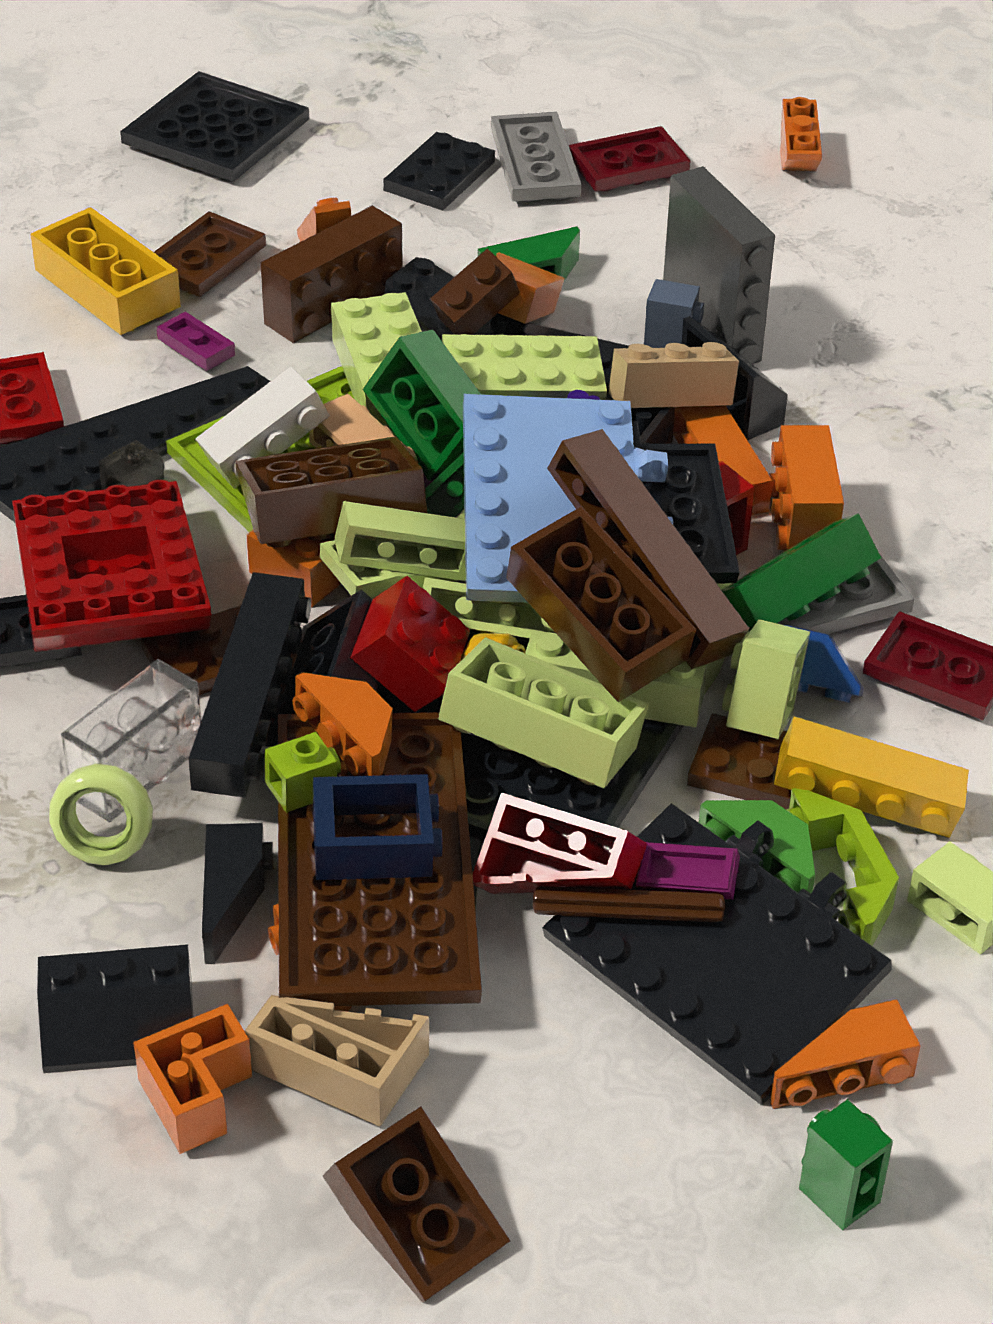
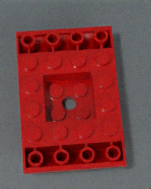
[12,480,212,652]

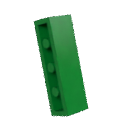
[721,513,881,632]

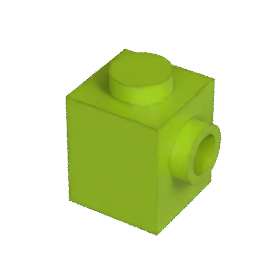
[265,732,341,813]

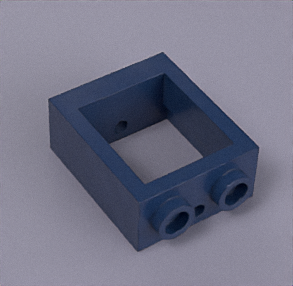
[313,774,442,880]

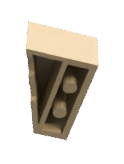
[245,995,429,1127]

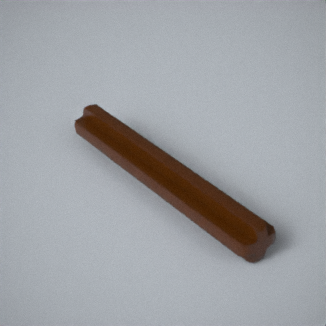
[533,886,725,923]

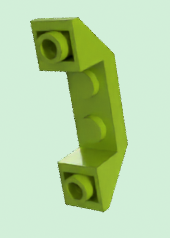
[786,788,899,946]

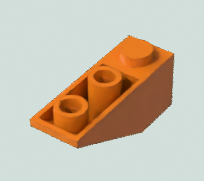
[770,999,921,1109]

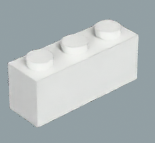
[195,366,330,489]

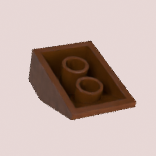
[323,1106,510,1303]

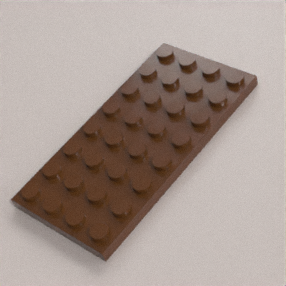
[278,713,482,1006]

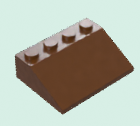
[235,436,427,547]

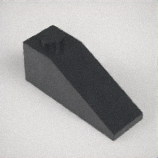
[202,823,274,964]

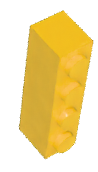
[774,716,969,838]

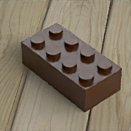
[260,205,403,343]
[506,506,696,702]

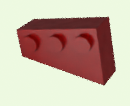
[472,793,647,894]

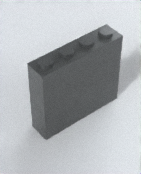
[663,166,775,364]

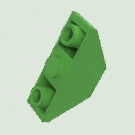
[698,800,815,894]

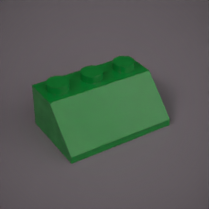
[362,330,482,481]

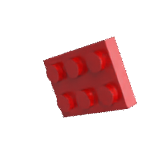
[0,352,64,444]

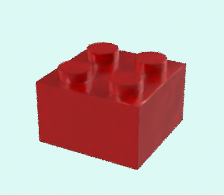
[350,576,470,712]

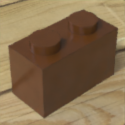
[430,249,520,335]

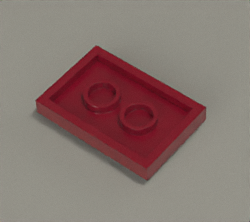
[569,126,691,192]
[862,611,993,721]

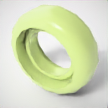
[49,763,153,865]

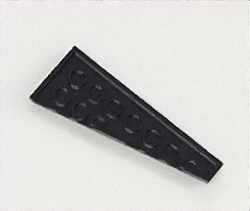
[0,366,271,523]

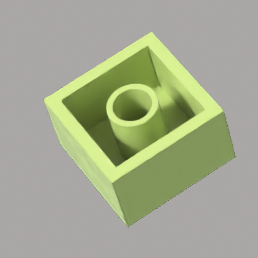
[722,619,810,739]

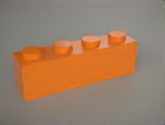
[673,405,773,515]

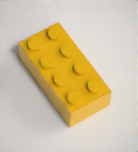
[30,207,181,335]

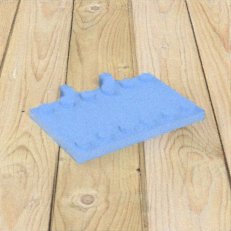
[463,394,673,603]

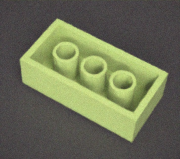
[331,292,422,428]
[442,334,607,400]
[438,637,649,788]

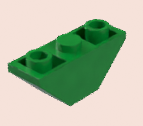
[478,226,580,281]

